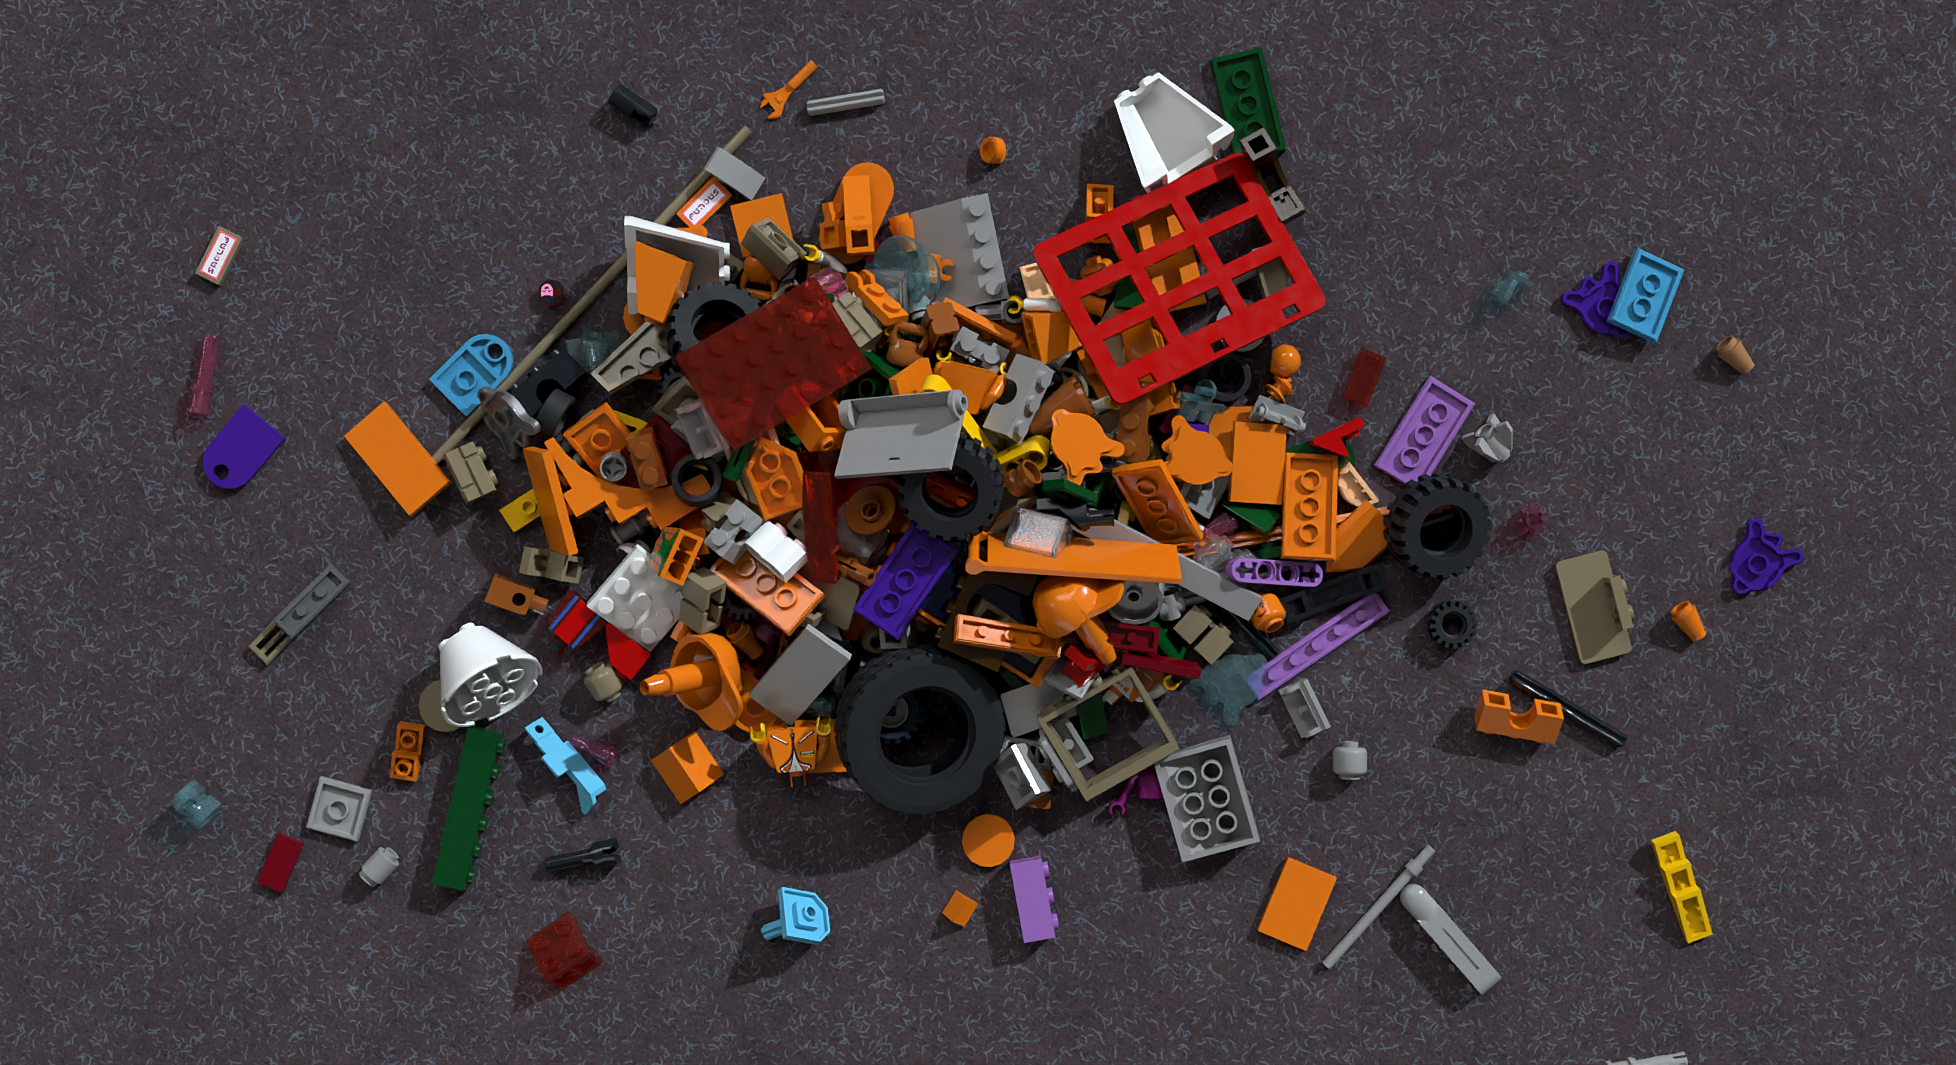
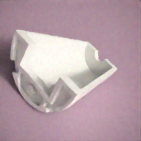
[1114,72,1235,193]
[624,216,730,314]

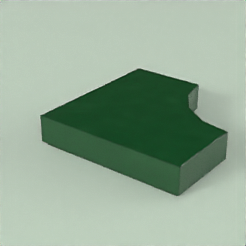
[1038,478,1098,505]

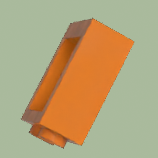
[775,386,846,452]

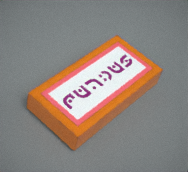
[676,177,733,227]

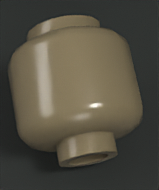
[584,661,624,702]

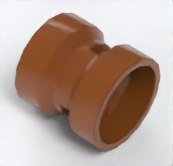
[1004,460,1042,497]

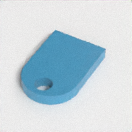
[429,334,514,417]

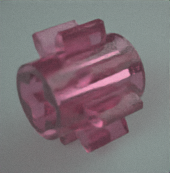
[1515,503,1551,536]

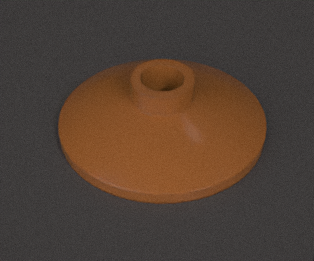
[845,485,897,535]

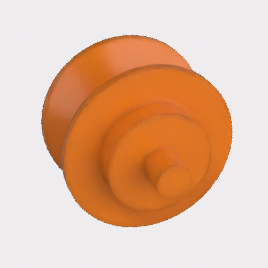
[1265,376,1294,404]

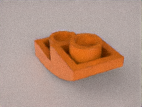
[390,721,426,782]

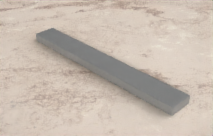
[1062,505,1262,621]

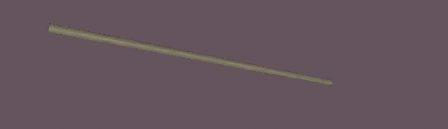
[432,125,752,465]

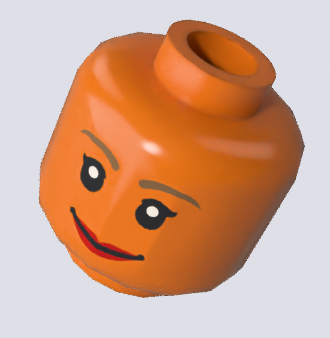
[1250,592,1286,633]

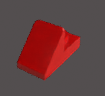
[1308,417,1365,458]
[1062,645,1106,686]

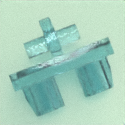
[1176,380,1226,424]

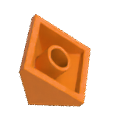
[651,731,724,804]

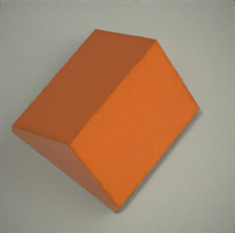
[942,890,978,927]

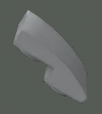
[704,147,765,200]

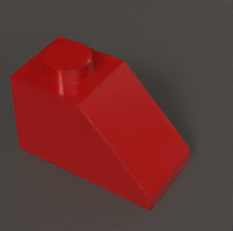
[605,622,654,680]

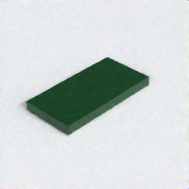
[1210,47,1287,155]

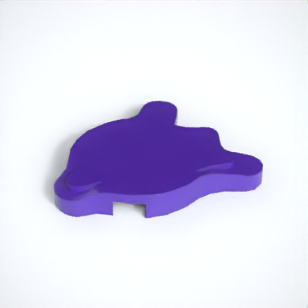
[1560,261,1630,339]
[1730,518,1804,594]

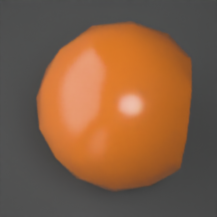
[1270,344,1301,378]

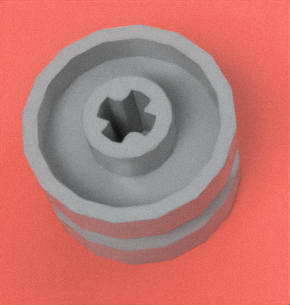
[1107,580,1165,625]

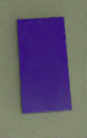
[853,521,959,640]

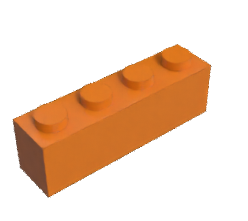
[1116,311,1182,418]

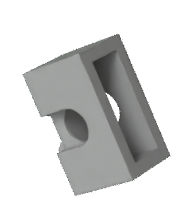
[950,326,1010,376]
[704,499,766,565]

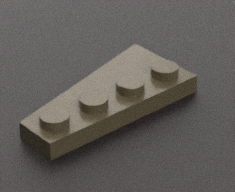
[591,322,706,395]

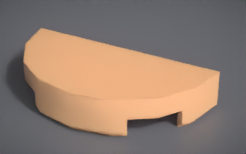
[1338,460,1379,506]

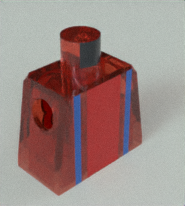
[547,589,608,655]

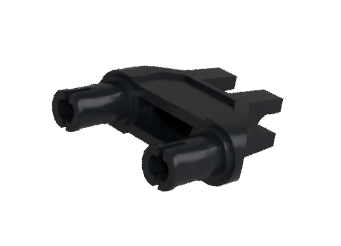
[1037,457,1115,531]

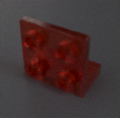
[526,911,604,991]

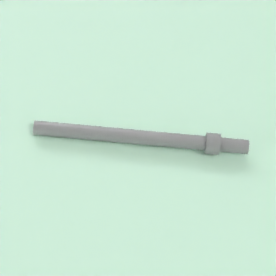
[1322,844,1436,969]

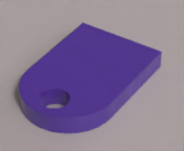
[203,404,286,489]

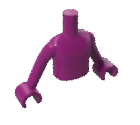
[1108,764,1164,815]

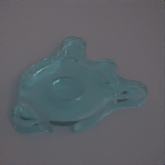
[1191,654,1267,725]

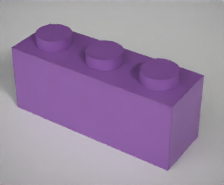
[1010,855,1059,943]

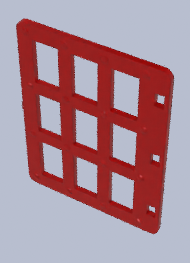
[1033,153,1326,405]

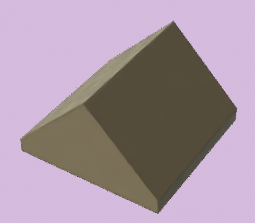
[741,217,807,280]

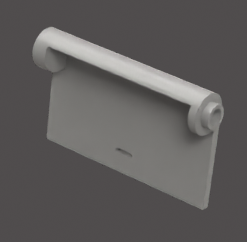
[834,389,968,479]

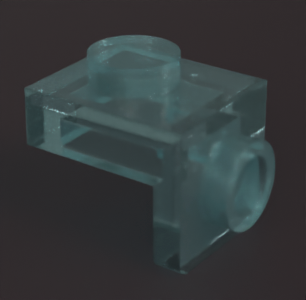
[1492,270,1535,307]

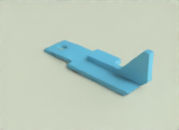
[524,717,606,815]

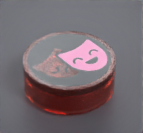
[538,279,566,307]

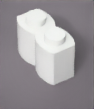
[745,521,808,583]

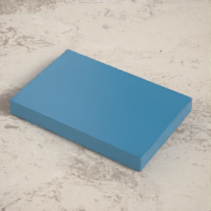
[1607,248,1684,343]

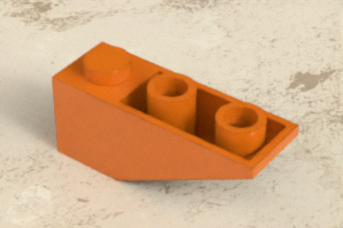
[843,175,875,257]

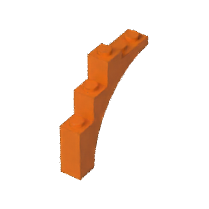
[544,437,711,532]

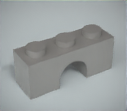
[982,354,1055,445]

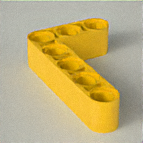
[919,374,1051,487]

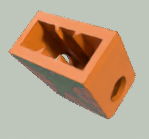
[649,527,704,586]

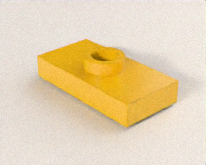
[499,489,540,532]

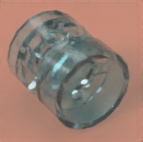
[170,779,223,830]

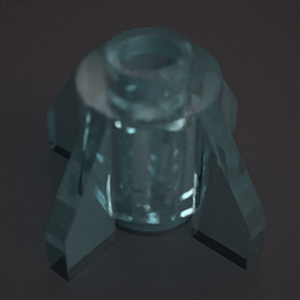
[566,326,620,373]

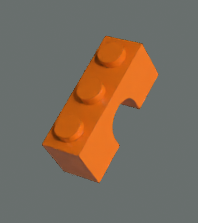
[1474,689,1564,744]

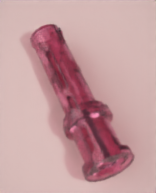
[186,334,221,416]

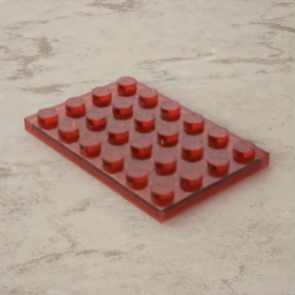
[674,276,872,452]

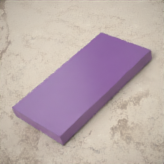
[1373,376,1475,485]

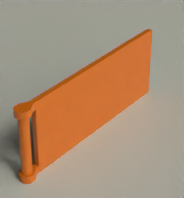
[965,530,1182,584]

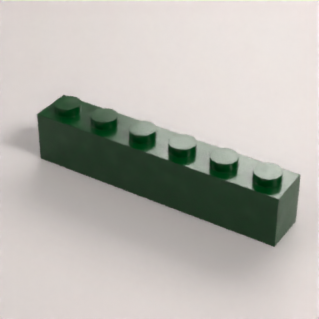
[432,726,506,891]

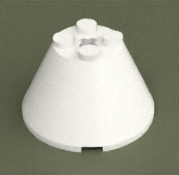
[438,623,542,727]

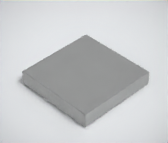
[306,776,373,842]

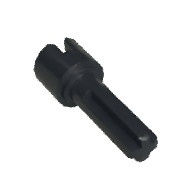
[545,838,621,872]

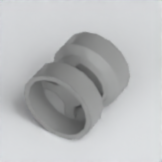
[600,450,628,482]

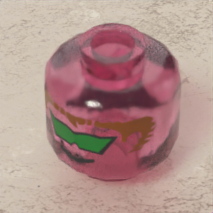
[805,268,847,307]

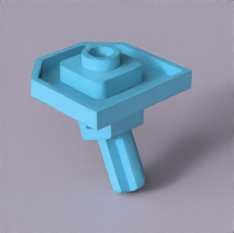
[761,887,830,945]

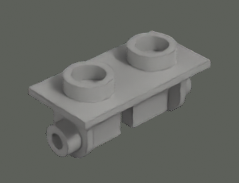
[1248,395,1306,436]

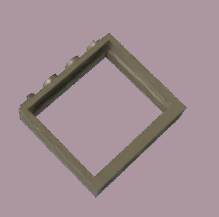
[1037,663,1179,801]

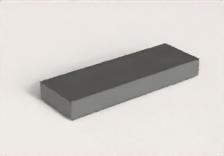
[272,564,350,640]

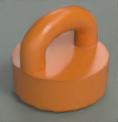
[980,136,1006,164]

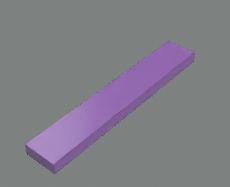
[1243,593,1390,701]

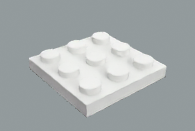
[587,544,684,652]

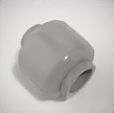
[1333,741,1367,780]

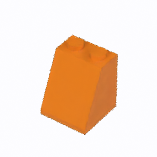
[634,241,697,326]

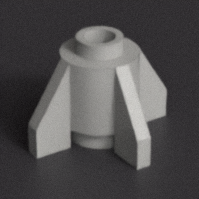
[1461,414,1513,463]

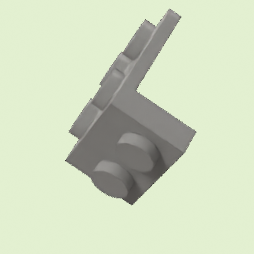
[1037,713,1094,787]

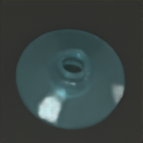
[908,254,941,308]

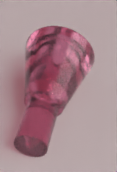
[1191,511,1238,547]
[570,735,620,768]

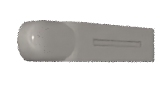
[1400,884,1502,995]

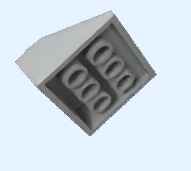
[910,193,1009,309]
[1154,735,1260,862]

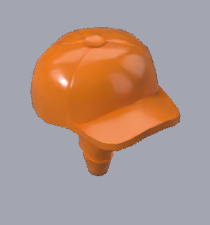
[1033,575,1126,665]
[640,632,743,731]

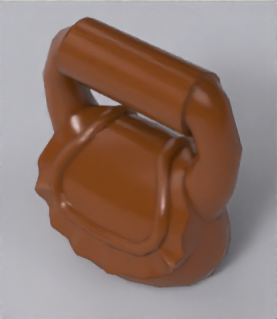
[886,321,929,368]

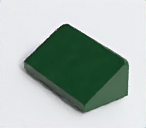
[1221,497,1281,538]
[1141,616,1187,660]

